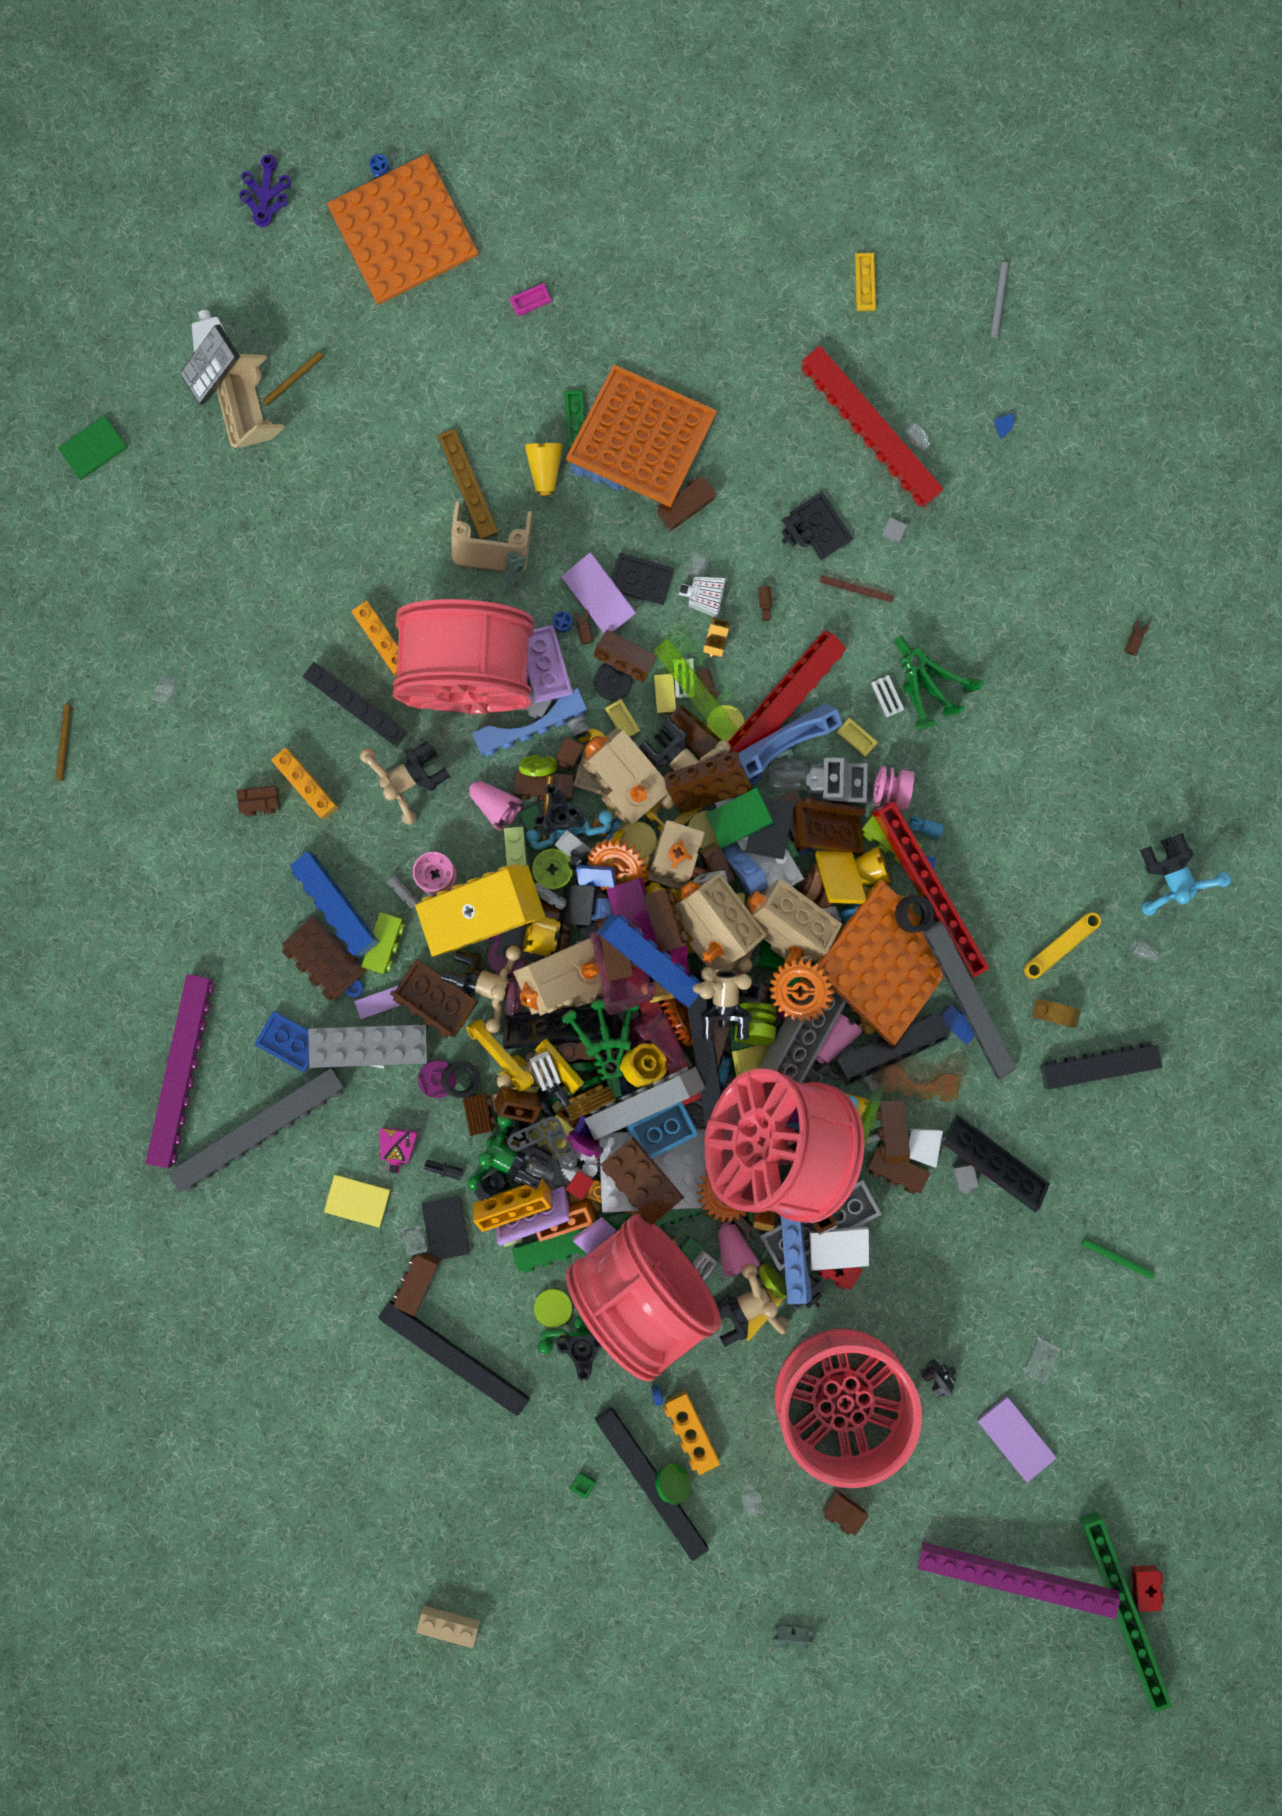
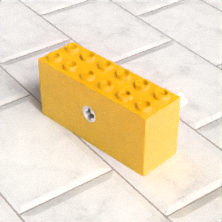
[415,863,545,956]

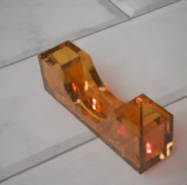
[879,1065,961,1102]

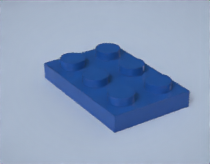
[254,1011,309,1073]

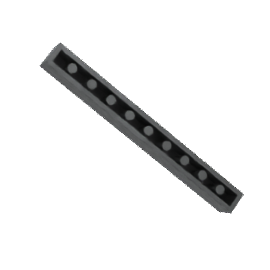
[168,1067,346,1193]

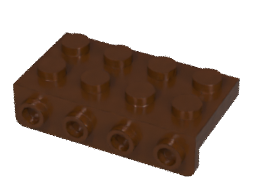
[664,751,753,814]
[795,798,866,855]
[282,916,367,1002]
[390,959,479,1038]
[600,1137,684,1225]

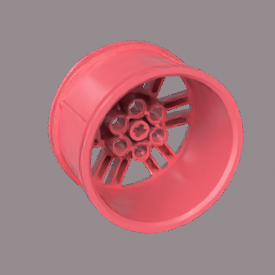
[393,599,534,714]
[704,1069,865,1223]
[775,1328,922,1488]

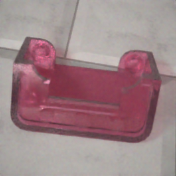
[589,922,656,1015]
[599,1007,684,1085]

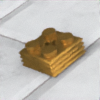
[565,1084,616,1120]

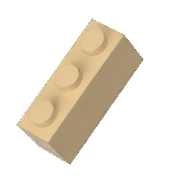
[416,1606,480,1648]

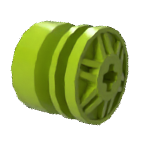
[532,849,572,889]
[735,1002,776,1045]

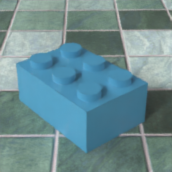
[626,1101,698,1158]

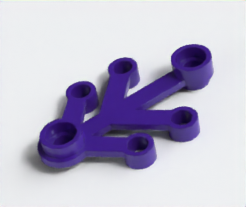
[239,154,291,227]

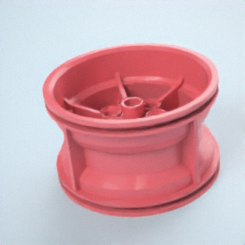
[566,1215,721,1382]

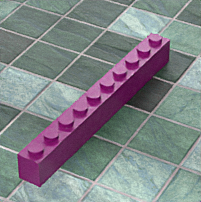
[145,974,215,1169]
[918,1542,1120,1619]

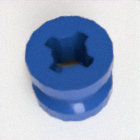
[369,154,390,178]
[553,611,573,633]

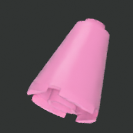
[469,781,523,831]
[815,1013,862,1065]
[717,1222,760,1278]

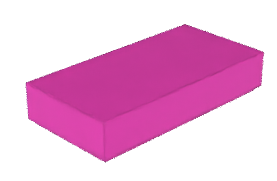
[510,283,552,317]

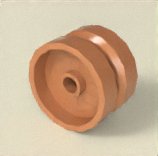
[800,863,832,908]

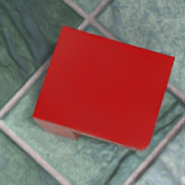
[565,1171,595,1201]

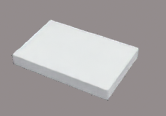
[810,1227,869,1270]

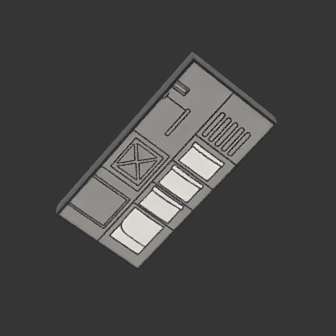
[180,324,240,404]

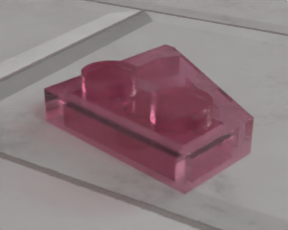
[505,966,525,1016]

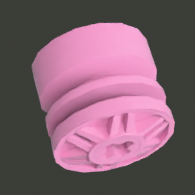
[873,766,914,811]
[413,852,457,896]

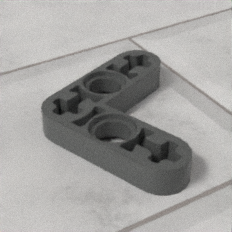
[508,1117,577,1171]

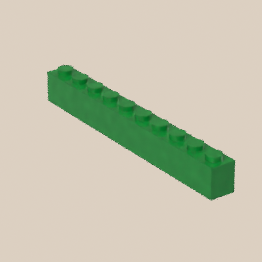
[511,1208,703,1273]
[1078,1512,1172,1713]

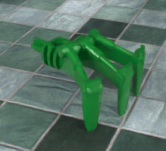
[893,635,984,730]
[562,999,639,1097]

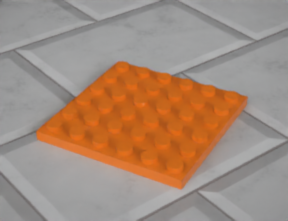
[327,153,479,305]
[566,365,717,507]
[817,880,944,1045]

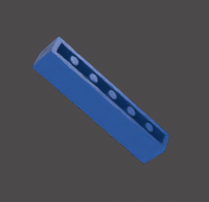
[290,851,380,957]
[597,914,700,1008]

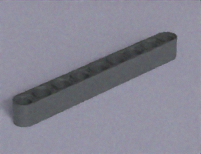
[922,921,1016,1079]

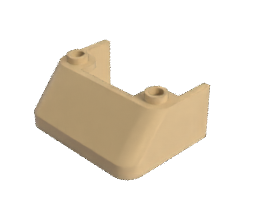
[216,354,284,448]
[451,502,534,572]

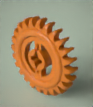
[587,837,650,890]
[769,958,834,1022]
[661,998,693,1047]
[696,1169,746,1222]

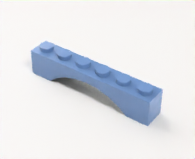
[472,688,587,757]
[738,703,842,779]
[781,1184,812,1304]

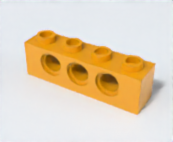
[351,601,398,678]
[271,748,339,820]
[473,1179,552,1232]
[663,1390,720,1475]

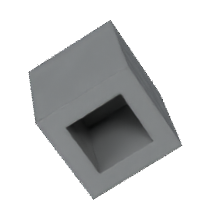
[526,695,554,720]
[952,1163,979,1194]

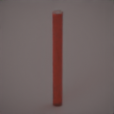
[819,575,894,603]

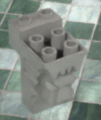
[806,758,869,804]

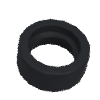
[895,895,934,933]
[441,1061,480,1098]

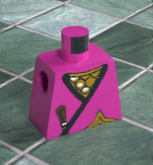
[380,1127,419,1173]

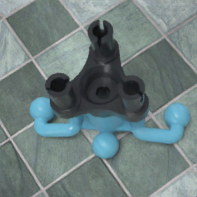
[525,783,613,851]
[1139,833,1231,916]

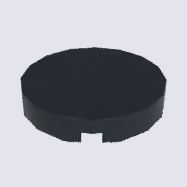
[594,664,632,701]

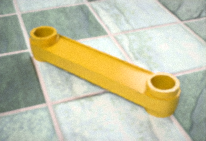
[1023,912,1101,979]
[466,1019,534,1091]

